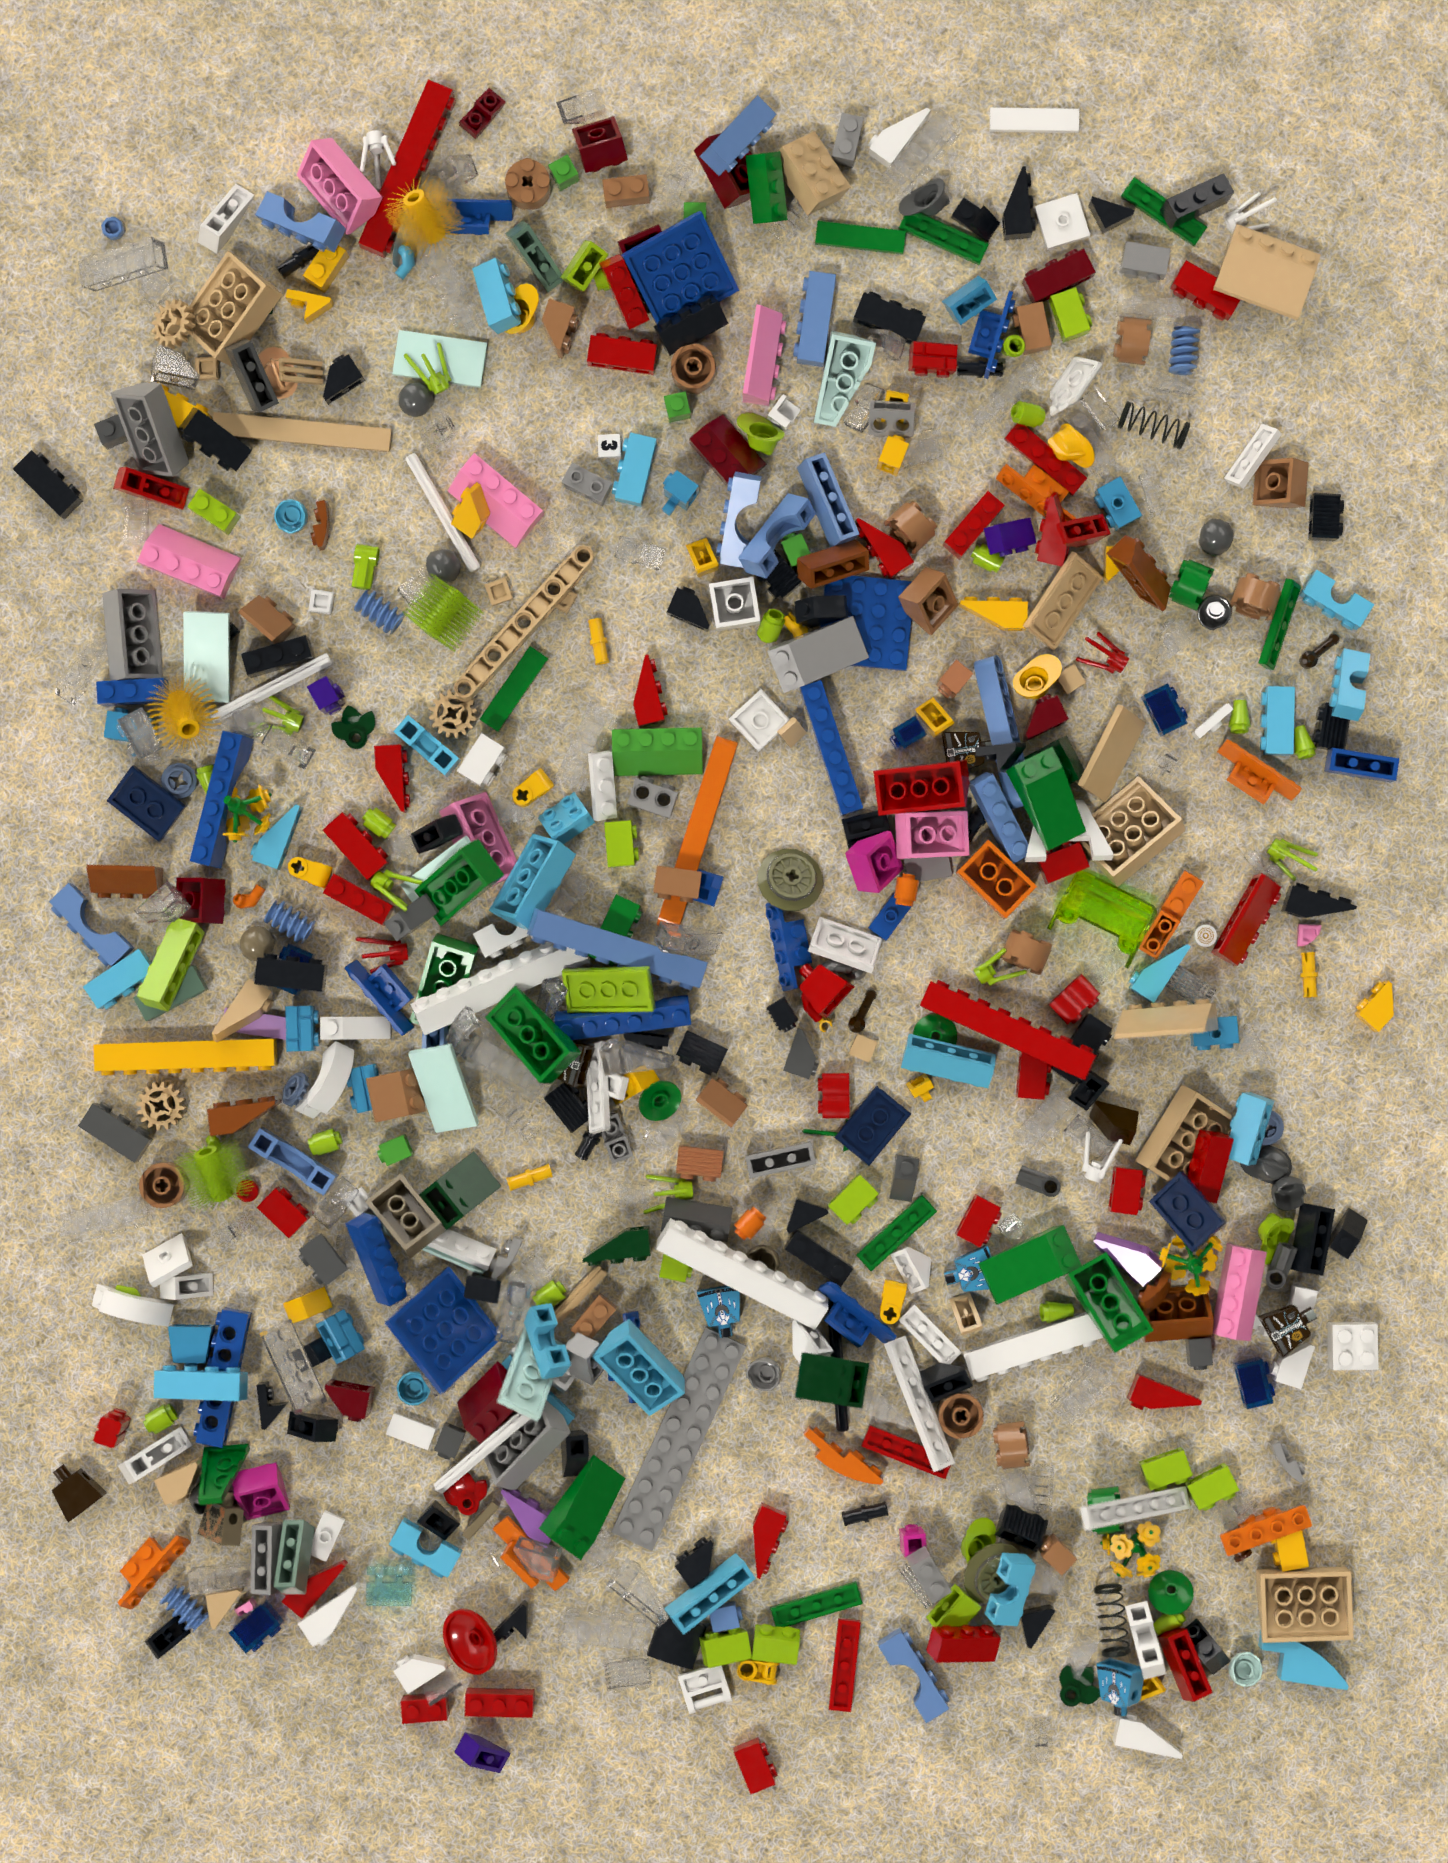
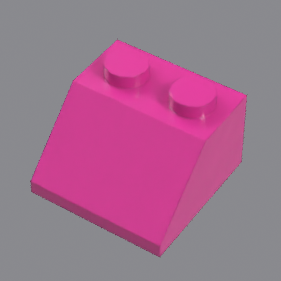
[845,831,904,893]
[233,1462,290,1521]

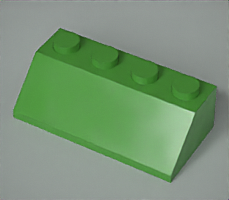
[612,727,703,776]

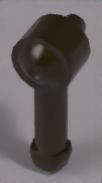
[1299,634,1339,669]
[848,989,877,1033]

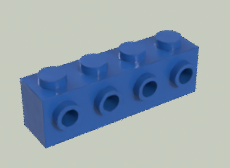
[345,1213,408,1307]

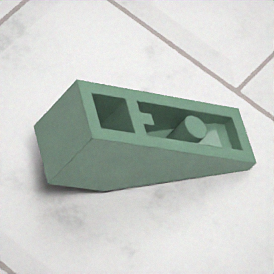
[505,220,564,292]

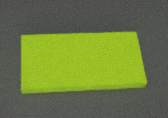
[562,966,655,1013]

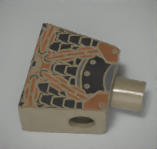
[197,1490,244,1546]

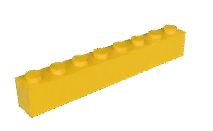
[93,1038,278,1076]

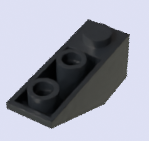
[1002,166,1036,241]
[1281,883,1357,918]

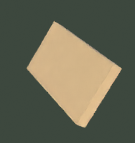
[1023,552,1103,651]
[1077,705,1146,803]

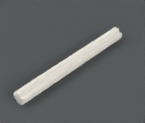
[406,453,480,572]
[210,653,332,724]
[434,1412,531,1494]

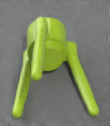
[404,343,452,395]
[248,695,304,734]
[1266,838,1318,881]
[370,869,423,911]
[974,948,1027,986]
[643,1175,693,1214]

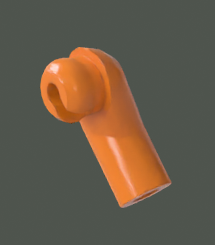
[233,884,266,909]

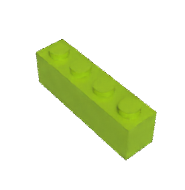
[137,917,205,1012]

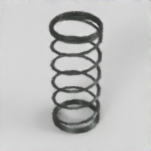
[1118,401,1190,450]
[1094,1583,1131,1658]

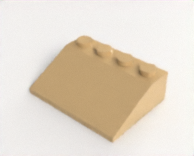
[1213,224,1321,320]
[189,250,283,367]
[1077,776,1186,888]
[1114,999,1218,1039]
[1135,1085,1233,1182]
[1256,1566,1354,1643]

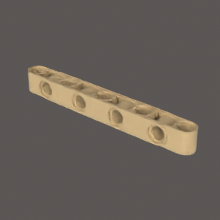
[454,545,594,702]

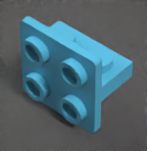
[538,793,595,845]

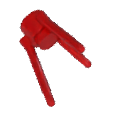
[1076,632,1129,674]
[356,937,409,973]

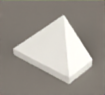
[890,1247,931,1294]

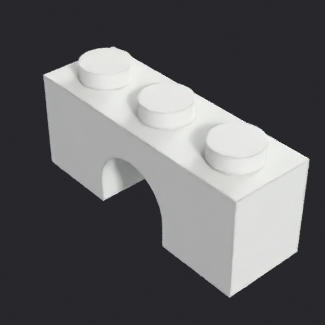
[473,923,533,960]
[1125,1601,1166,1679]

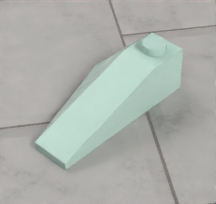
[814,331,876,427]

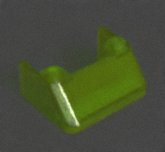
[1047,871,1157,969]

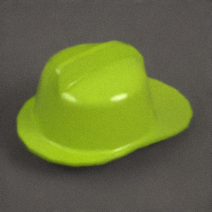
[737,413,785,455]
[1258,1213,1294,1265]
[960,1517,996,1564]

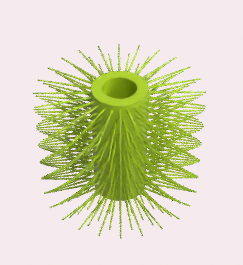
[402,573,485,652]
[175,1136,253,1212]

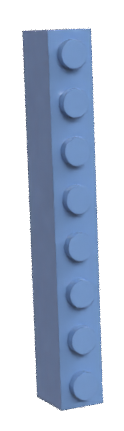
[527,908,708,990]

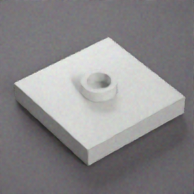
[1034,193,1090,250]
[728,689,790,752]
[142,1233,193,1288]

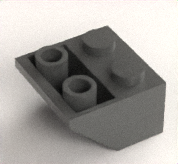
[298,1233,349,1286]

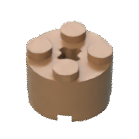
[505,158,551,210]
[1113,317,1151,365]
[671,344,716,394]
[884,501,937,554]
[1230,573,1281,620]
[1000,929,1053,975]
[139,1162,189,1208]
[937,1391,984,1439]
[993,1421,1030,1469]

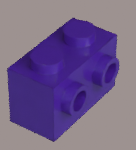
[984,517,1037,557]
[306,676,345,715]

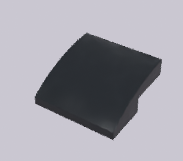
[841,810,890,850]
[647,1612,707,1670]

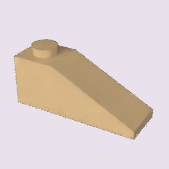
[212,979,274,1042]

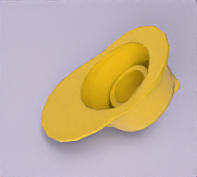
[504,283,539,334]
[1048,423,1095,468]
[1013,654,1062,700]

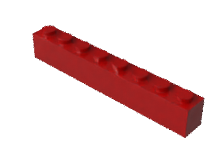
[358,79,456,258]
[919,980,1097,1081]

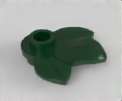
[331,705,375,749]
[1059,1665,1100,1707]

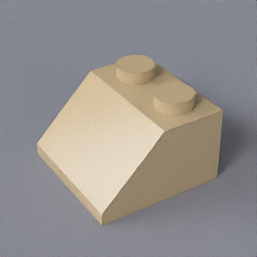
[154,1456,203,1506]

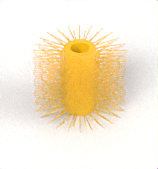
[384,175,465,257]
[147,673,220,756]

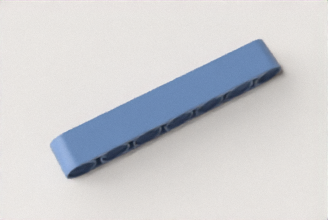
[974,655,1025,810]

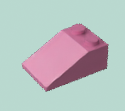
[895,811,969,859]

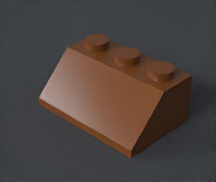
[1106,535,1171,612]
[87,865,163,899]
[1139,1286,1214,1342]

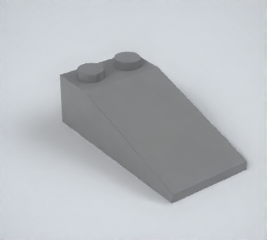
[767,616,869,693]

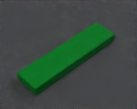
[1121,177,1207,247]
[899,212,989,265]
[815,221,906,255]
[1258,578,1301,670]
[479,646,549,732]
[856,1195,937,1271]
[770,1581,863,1627]

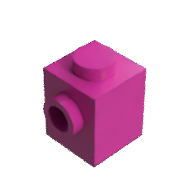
[899,1524,927,1558]

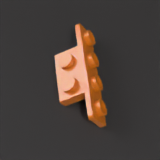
[996,464,1076,521]
[1217,739,1302,805]
[1220,1505,1312,1556]
[493,1516,570,1591]
[118,1535,191,1609]

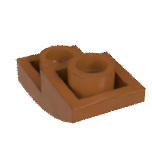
[311,500,330,550]
[1137,1271,1172,1315]

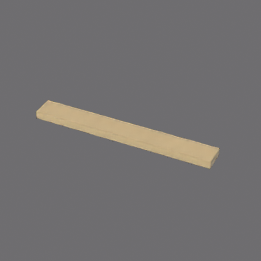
[213,412,392,452]

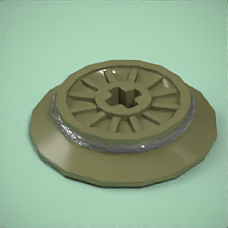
[758,849,823,911]
[964,1542,1021,1604]

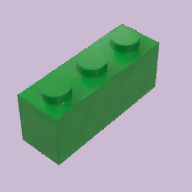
[746,151,788,224]
[588,894,643,967]

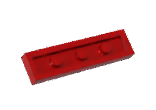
[1004,424,1087,496]
[861,1424,954,1479]
[828,1618,861,1712]

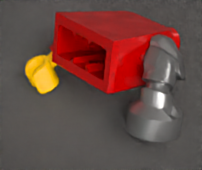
[799,959,867,1032]

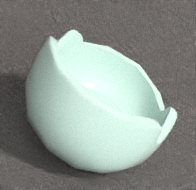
[1228,1652,1263,1687]

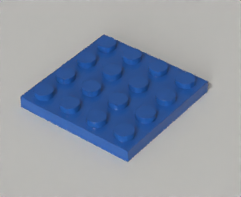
[621,211,740,325]
[821,576,912,671]
[384,1267,503,1394]

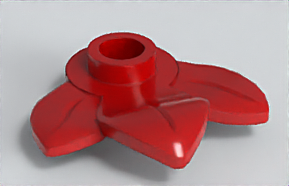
[443,1473,488,1516]

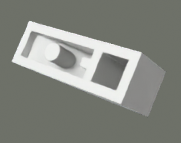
[868,108,931,170]
[198,184,255,254]
[320,1017,391,1040]
[118,1426,192,1484]
[298,1582,360,1647]
[1112,1712,1182,1759]

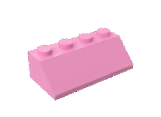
[297,138,382,235]
[743,305,786,406]
[448,453,545,548]
[137,524,242,599]
[439,792,517,887]
[1213,1243,1267,1341]

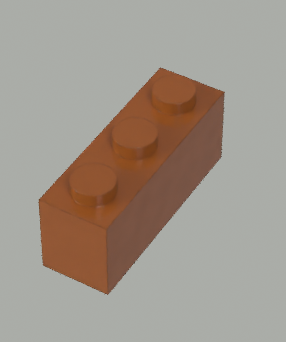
[797,540,869,589]

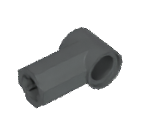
[1015,1165,1061,1197]
[1266,1242,1298,1289]

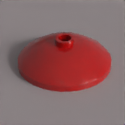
[443,1609,497,1675]

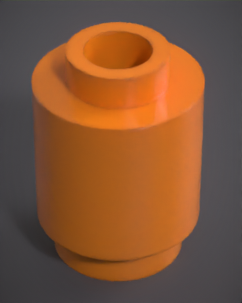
[894,873,919,907]
[734,1206,767,1240]

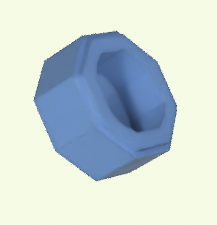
[101,217,125,240]

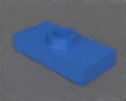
[868,892,911,941]

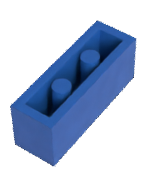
[96,678,169,706]
[1324,748,1400,783]

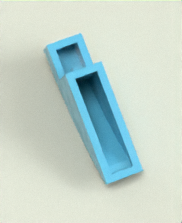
[1258,1628,1348,1690]

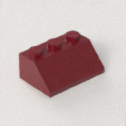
[693,133,753,209]
[689,414,767,487]
[457,1361,514,1444]

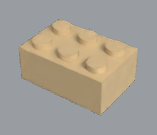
[778,131,851,216]

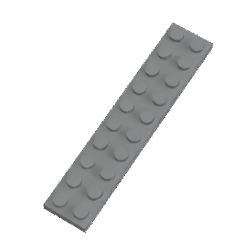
[611,1327,746,1551]

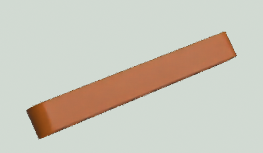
[656,736,738,932]

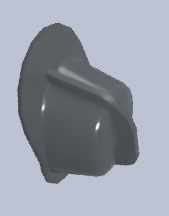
[899,178,950,216]
[1240,1145,1292,1184]

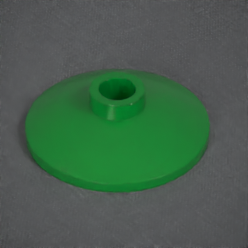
[913,1014,957,1045]
[638,1081,681,1121]
[1148,1570,1194,1615]

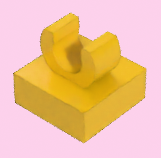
[906,1073,934,1103]

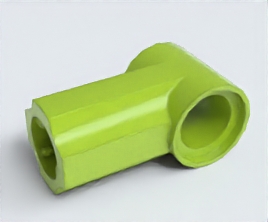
[351,544,380,590]

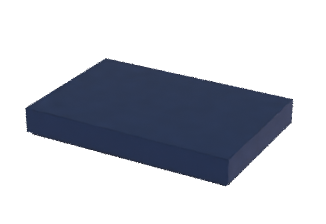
[107,765,187,842]
[834,1086,911,1166]
[1149,1171,1227,1253]

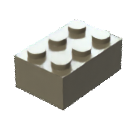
[365,1174,446,1259]

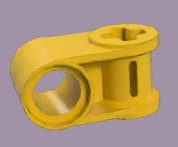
[512,768,555,807]
[288,857,333,889]
[879,1279,907,1324]
[736,1659,780,1685]

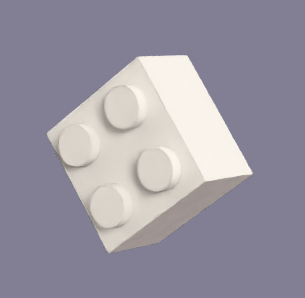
[709,577,760,631]
[457,733,508,789]
[1327,1322,1379,1370]

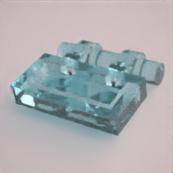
[366,1564,413,1606]

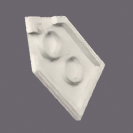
[1050,356,1103,416]

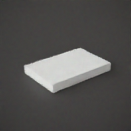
[808,916,883,974]

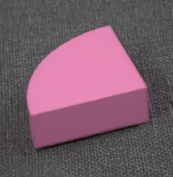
[1297,924,1321,946]
[234,1597,257,1616]

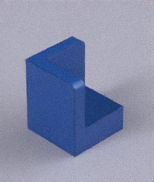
[693,869,724,906]

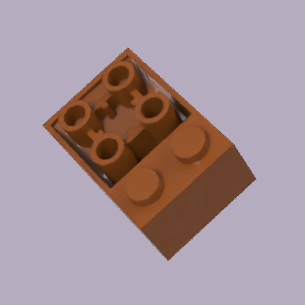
[207,1096,282,1136]

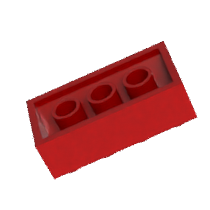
[873,760,969,816]
[1211,873,1281,966]

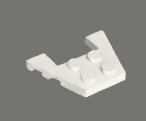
[1025,800,1114,862]

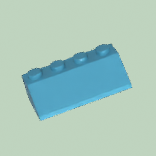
[489,834,576,930]
[593,1319,685,1416]

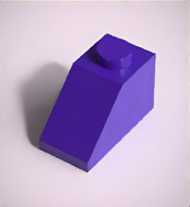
[454,1732,511,1773]

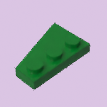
[198,1444,250,1505]

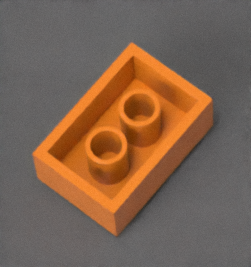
[956,839,1037,919]

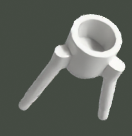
[360,131,396,191]
[1224,192,1277,234]
[1082,1131,1123,1183]

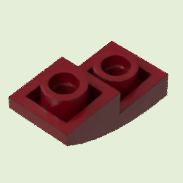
[459,88,506,139]

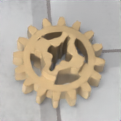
[151,299,196,349]
[429,690,477,739]
[136,1081,186,1130]

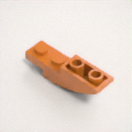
[1137,869,1204,959]
[803,1426,884,1485]

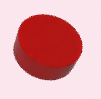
[236,1179,259,1202]

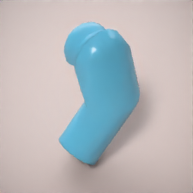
[395,244,415,280]

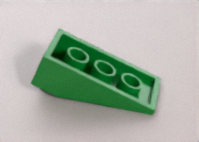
[1006,747,1086,851]
[414,839,504,927]
[409,933,479,1035]
[485,986,582,1083]
[978,1225,1082,1305]
[1065,1252,1154,1354]
[539,1454,626,1560]

